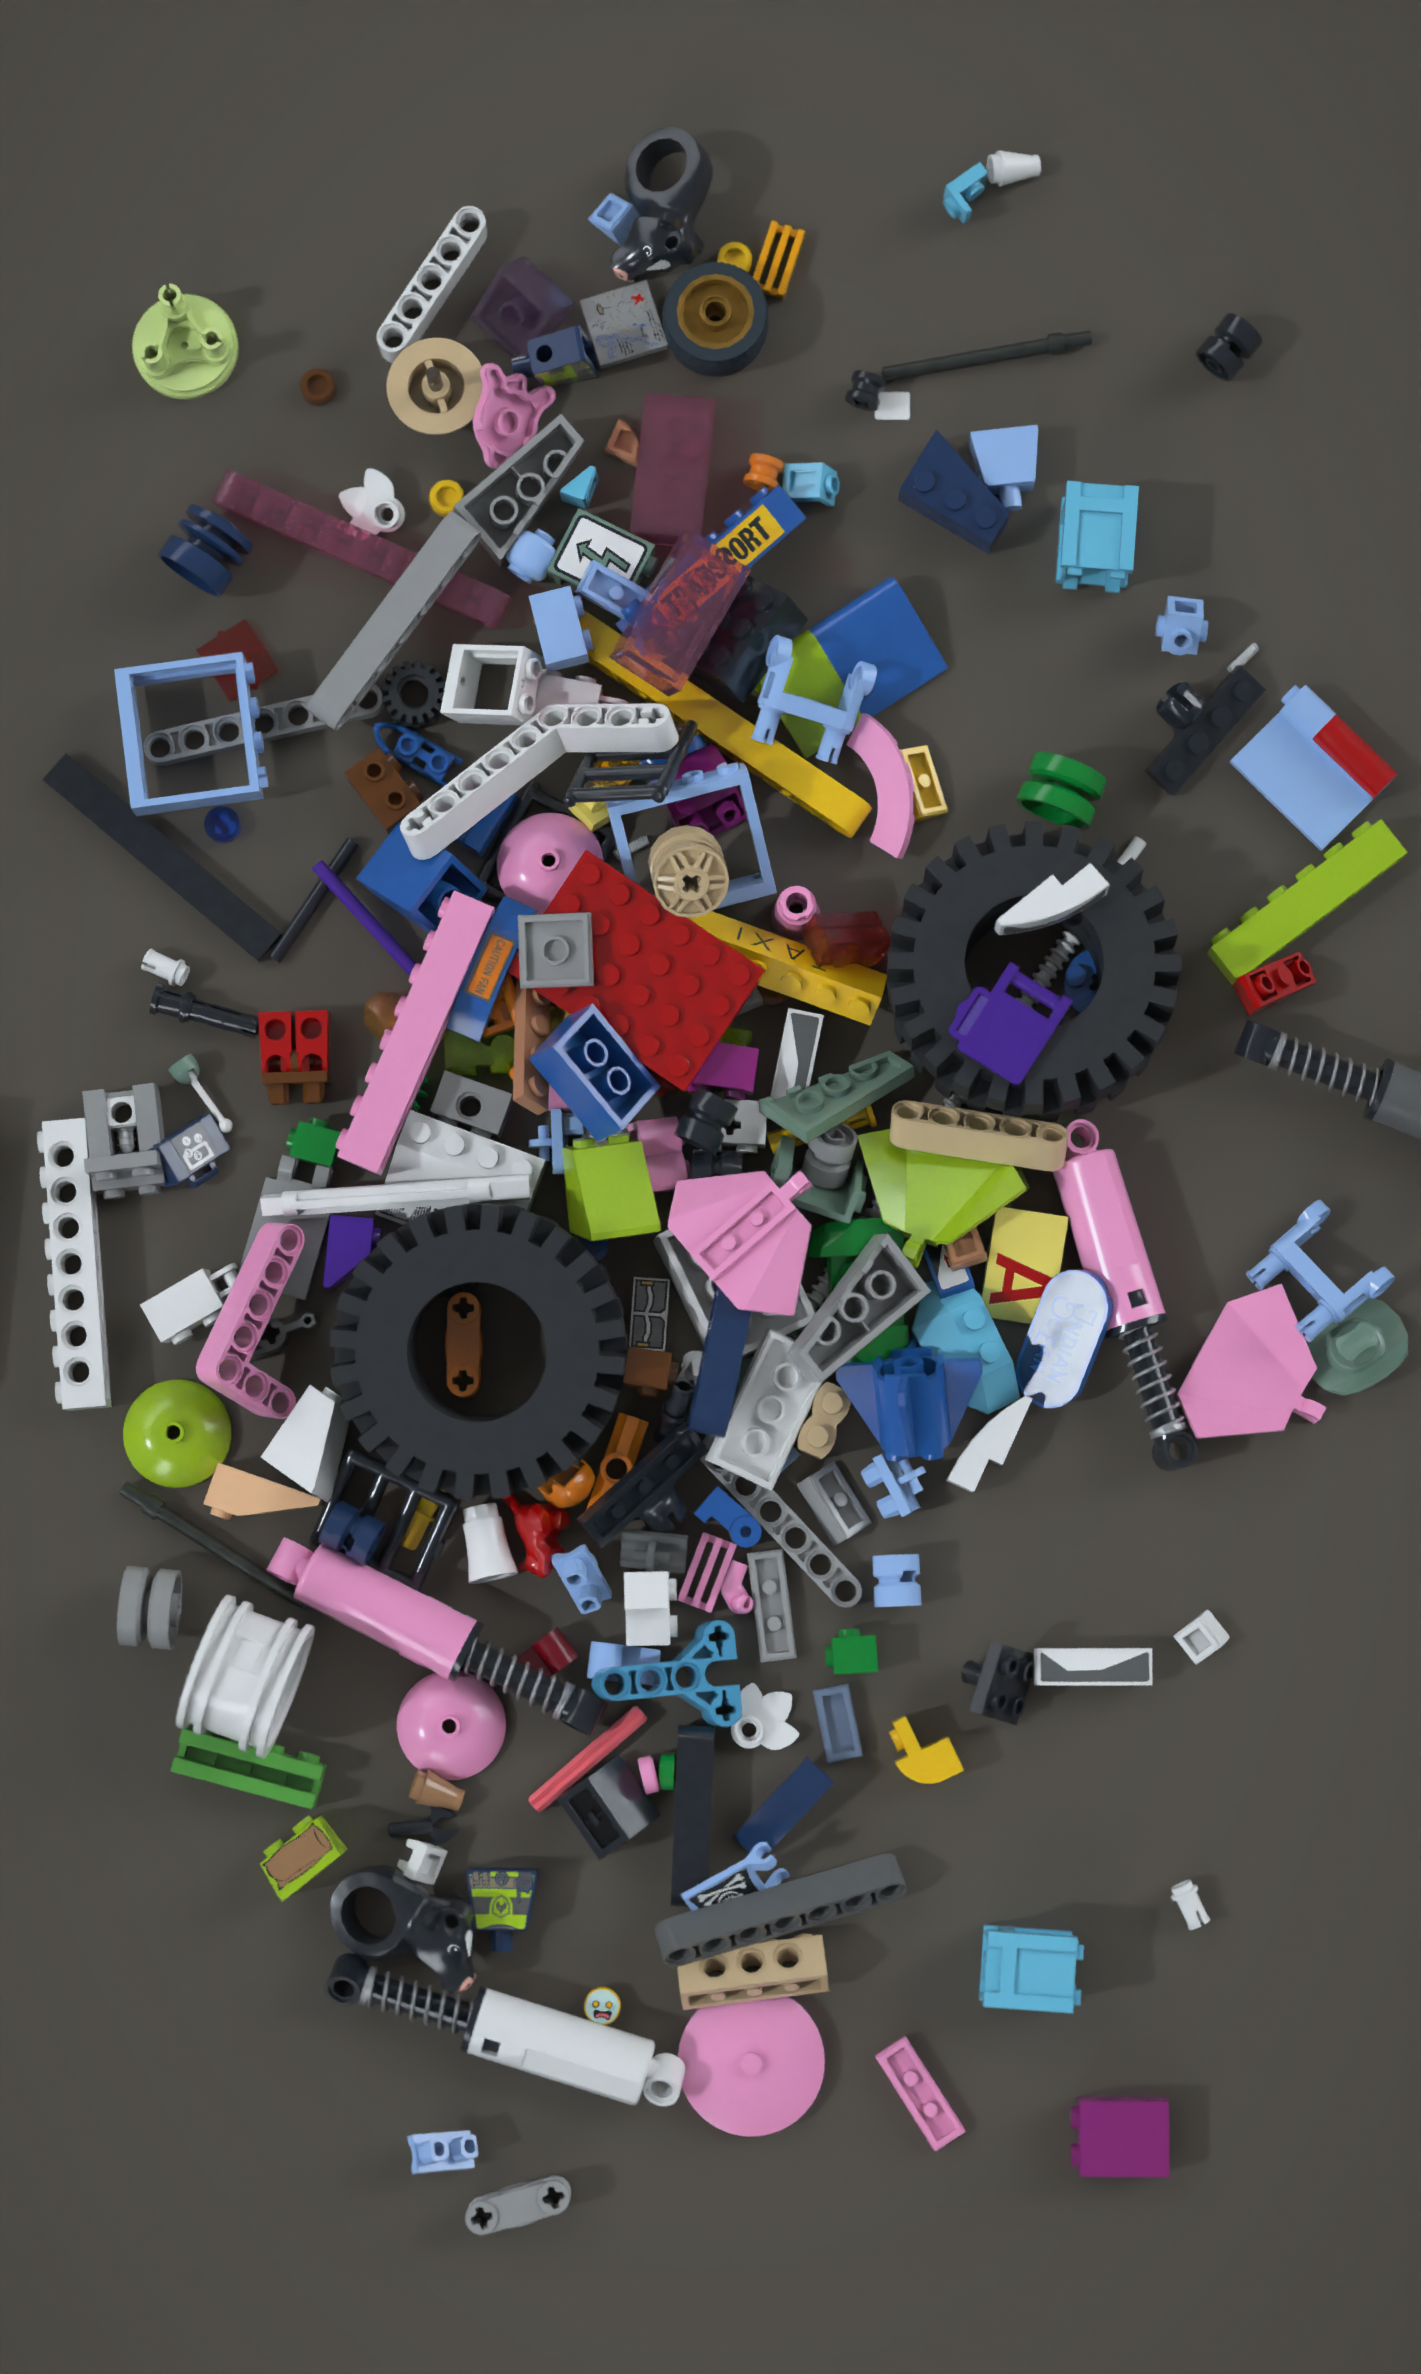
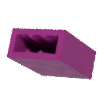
[1070,2096,1169,2177]

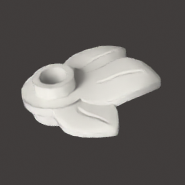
[339,468,405,540]
[731,1683,799,1750]

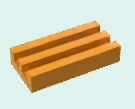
[753,220,805,300]

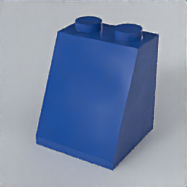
[356,822,489,933]

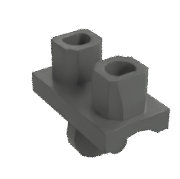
[620,1529,688,1573]

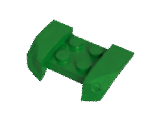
[807,1218,909,1363]

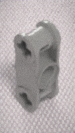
[465,2175,571,2235]

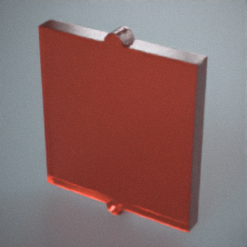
[197,619,279,702]

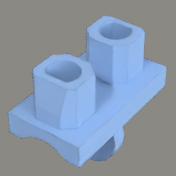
[528,1109,586,1177]
[861,1452,926,1519]
[552,1544,612,1614]
[408,2130,478,2174]

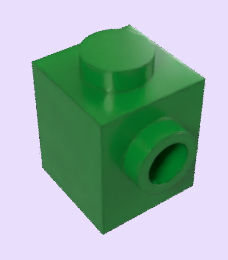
[286,1118,341,1171]
[824,1628,878,1675]

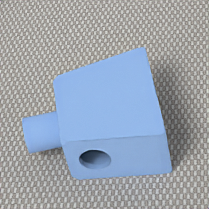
[968,425,1038,512]

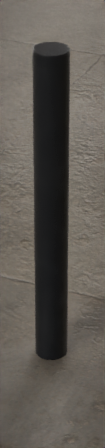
[268,837,359,963]

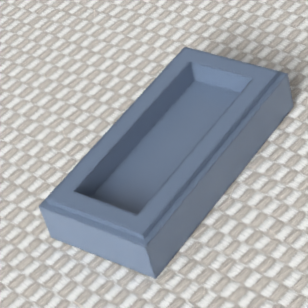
[813,1683,863,1763]

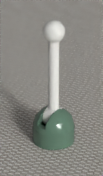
[168,1053,233,1133]

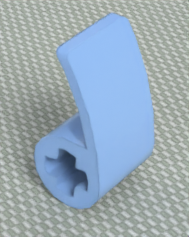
[587,1641,661,1686]

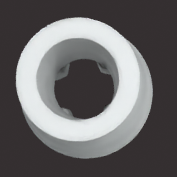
[987,150,1041,186]

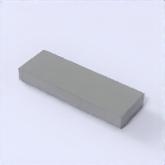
[747,1549,797,1662]

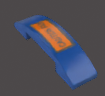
[446,896,537,1042]

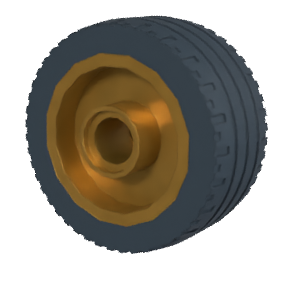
[663,261,769,377]

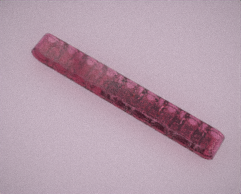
[212,470,512,630]

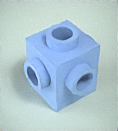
[1155,596,1208,655]

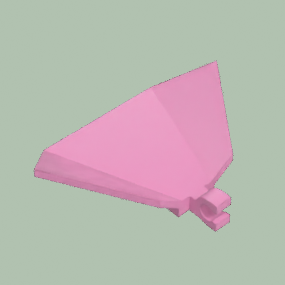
[668,1171,813,1317]
[1177,1283,1327,1439]

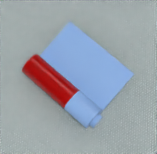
[1229,685,1398,851]

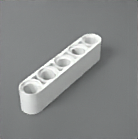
[377,206,487,363]

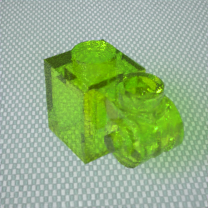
[443,1028,514,1077]

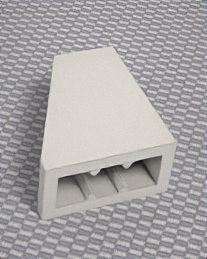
[261,1385,350,1503]

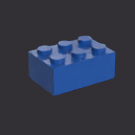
[529,1004,661,1141]

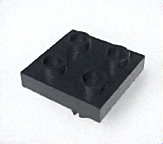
[961,1640,1034,1726]

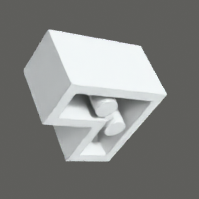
[624,1571,678,1646]

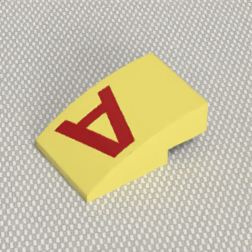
[981,1207,1069,1324]

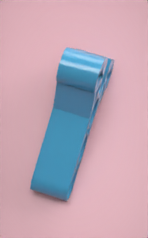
[591,1620,742,1727]

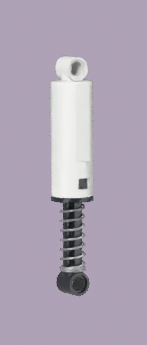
[325,1953,686,2106]

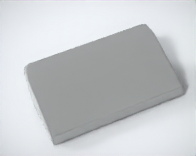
[797,1462,872,1545]

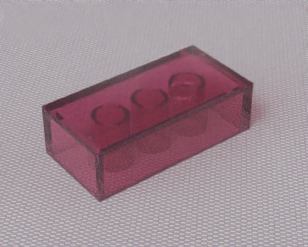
[630,392,716,549]
[609,530,751,696]

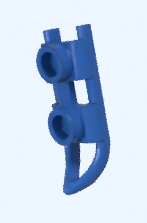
[373,722,464,787]

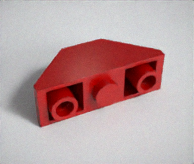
[1232,951,1317,1017]

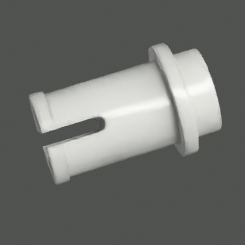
[141,949,190,986]
[1171,1879,1210,1930]

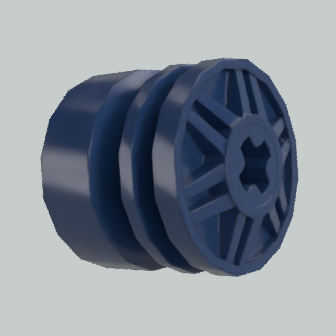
[158,504,253,597]

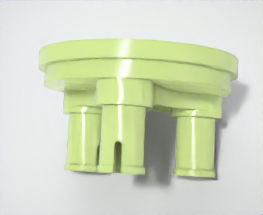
[132,284,239,399]

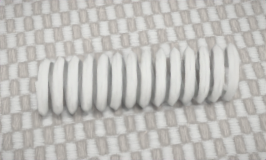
[1227,643,1259,672]
[613,836,649,859]

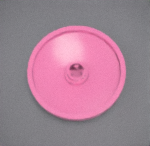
[678,1997,825,2137]

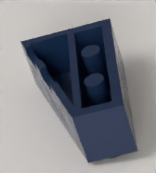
[898,429,1010,554]

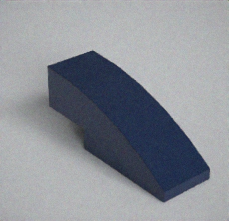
[732,1756,834,1859]

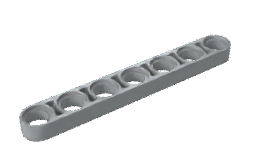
[143,685,384,766]
[686,1418,862,1608]

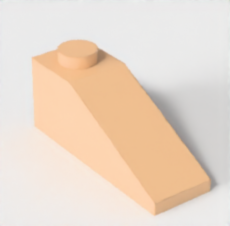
[203,1463,324,1521]

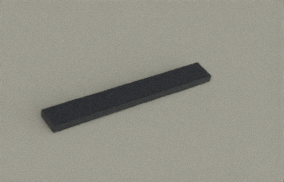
[42,753,282,962]

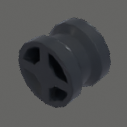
[845,370,886,411]

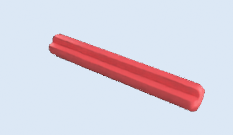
[528,1706,647,1812]

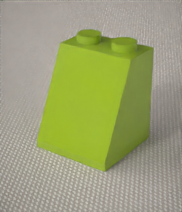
[562,1133,661,1241]

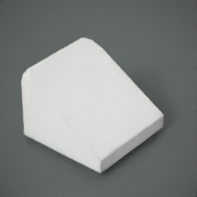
[1174,1610,1229,1665]

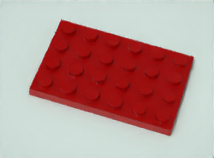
[508,850,766,1092]

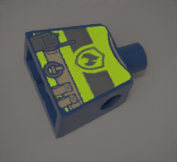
[512,325,599,387]
[467,1867,539,1952]

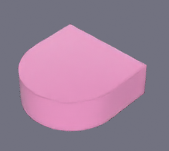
[638,1755,660,1795]

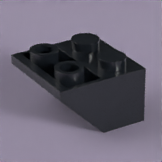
[558,1755,661,1860]

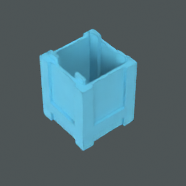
[1055,481,1139,593]
[979,1925,1084,2013]

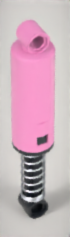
[1052,1119,1198,1471]
[266,1537,608,1736]

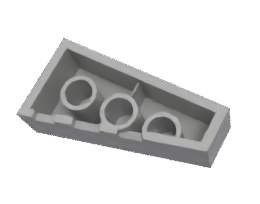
[453,414,584,567]
[787,1233,931,1383]

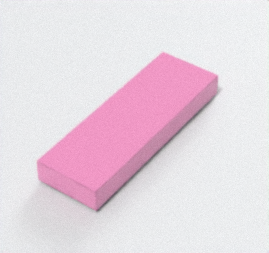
[875,2035,966,2152]

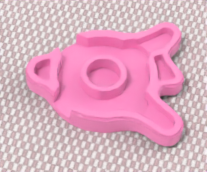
[473,363,556,469]

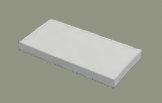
[705,1327,823,1491]

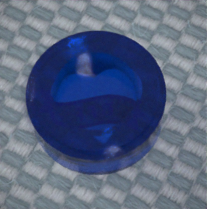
[204,806,241,844]

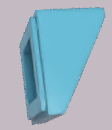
[559,465,599,510]

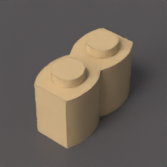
[797,1382,851,1460]

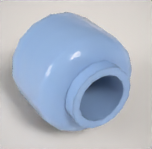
[506,529,557,584]

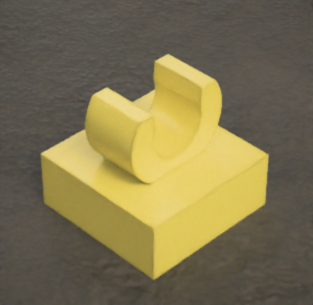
[568,784,610,832]

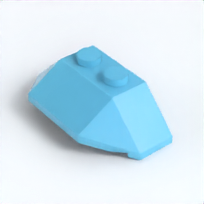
[911,1281,1020,1415]

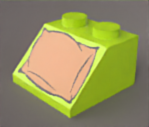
[260,1815,348,1902]

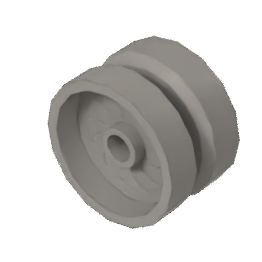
[117,1566,182,1650]

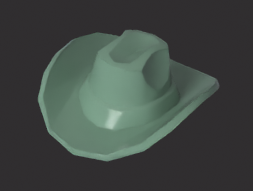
[1305,1298,1408,1396]

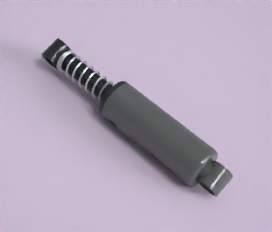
[1234,1020,1421,1140]

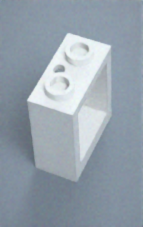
[440,644,543,726]

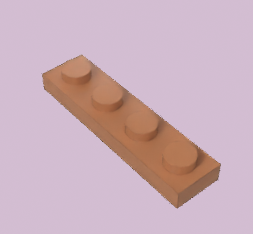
[513,979,551,1115]

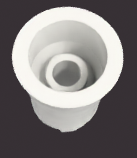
[463,1503,519,1584]

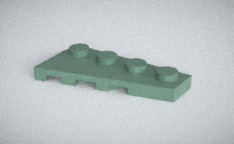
[758,1051,915,1143]

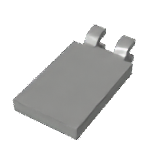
[238,1155,334,1301]

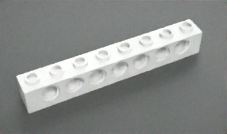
[37,1118,112,1411]

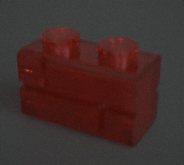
[802,911,891,968]

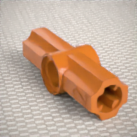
[586,1412,649,1510]

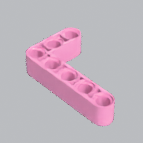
[196,1222,305,1419]

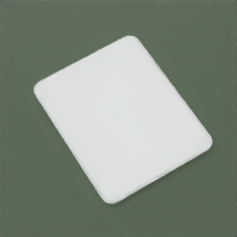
[875,392,910,420]

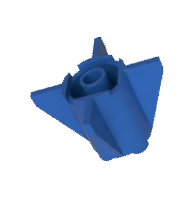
[836,1332,983,1461]

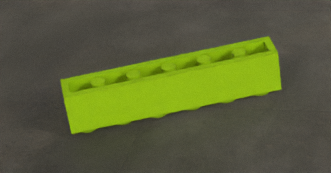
[1207,819,1408,985]

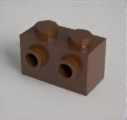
[344,747,424,835]
[623,1347,679,1398]

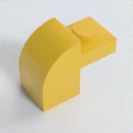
[889,1715,964,1784]

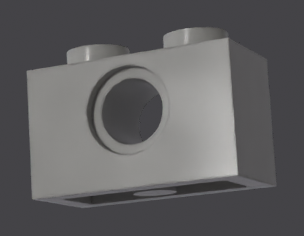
[430,1071,513,1139]

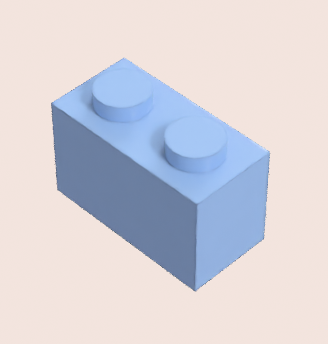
[529,586,594,672]

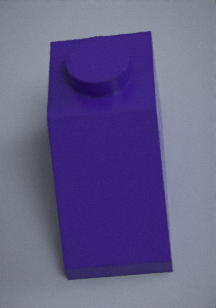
[323,1215,382,1290]

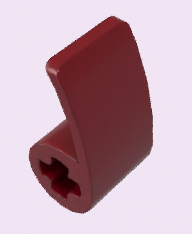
[516,1627,579,1678]

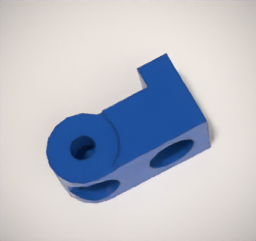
[693,1486,762,1548]

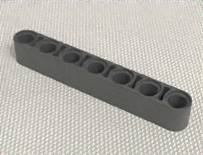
[654,1853,908,1967]

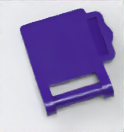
[949,962,1073,1086]

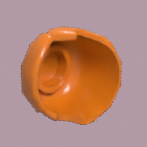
[537,1459,595,1508]

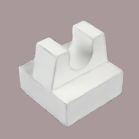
[397,1839,448,1885]

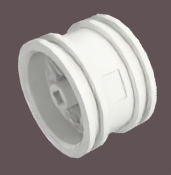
[176,1595,315,1759]

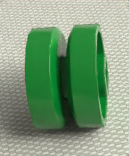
[1016,751,1107,830]

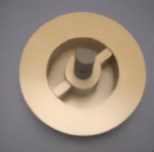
[387,338,483,435]

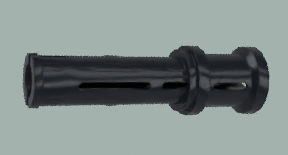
[149,983,259,1039]

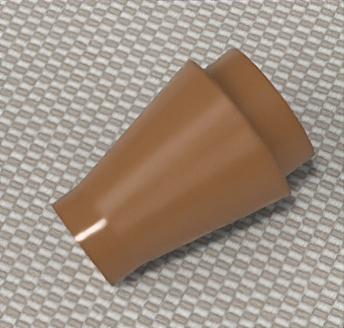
[408,1769,465,1811]

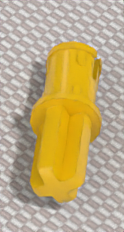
[401,1489,446,1550]

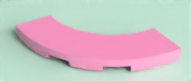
[847,713,915,859]

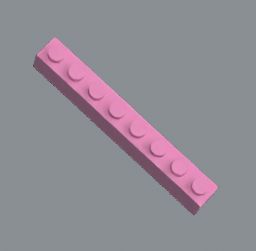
[335,890,496,1176]

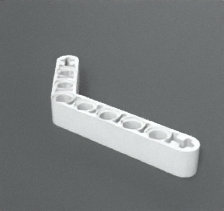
[400,703,679,860]

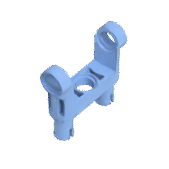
[751,635,877,765]
[1246,1200,1395,1342]

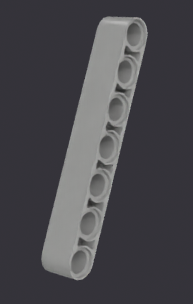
[306,511,482,731]

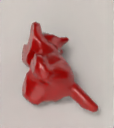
[502,1494,569,1579]

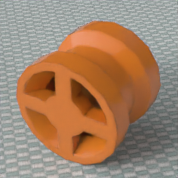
[743,453,784,491]

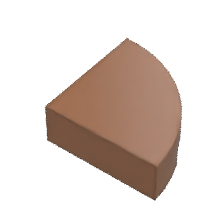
[604,419,640,467]

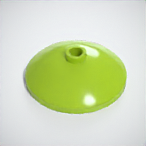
[123,1379,232,1488]

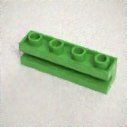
[171,1725,327,1809]

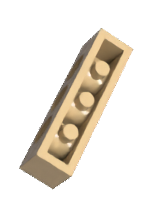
[677,1934,829,2010]

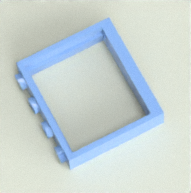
[114,652,268,816]
[605,762,777,909]

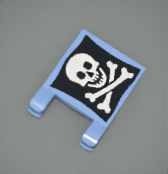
[681,1842,790,1911]

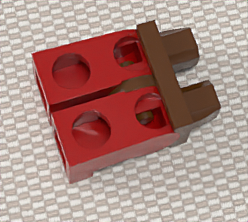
[258,1010,331,1105]

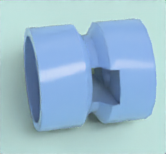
[872,1554,921,1607]

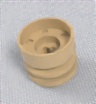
[648,825,729,918]

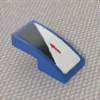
[923,1244,975,1299]

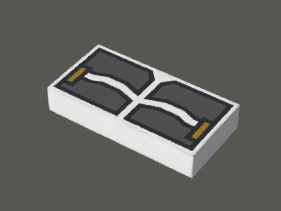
[629,1277,670,1352]

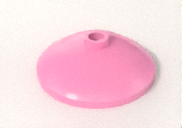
[497,813,604,915]
[397,1671,506,1780]

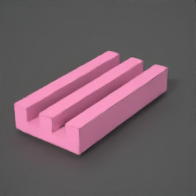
[677,1532,737,1613]

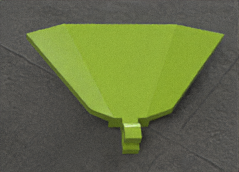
[857,1129,1027,1268]

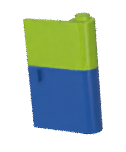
[753,576,948,759]

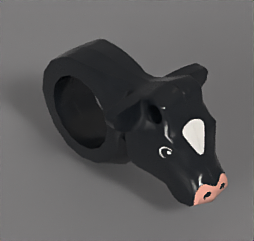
[610,126,713,283]
[330,1865,476,1993]

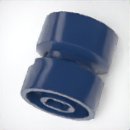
[319,1500,387,1566]

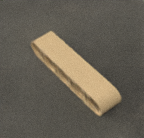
[889,1100,1068,1171]

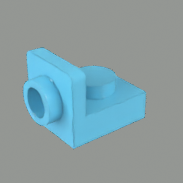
[943,162,988,224]
[782,462,839,506]

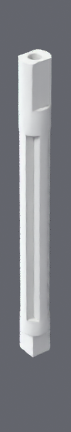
[260,1174,533,1216]

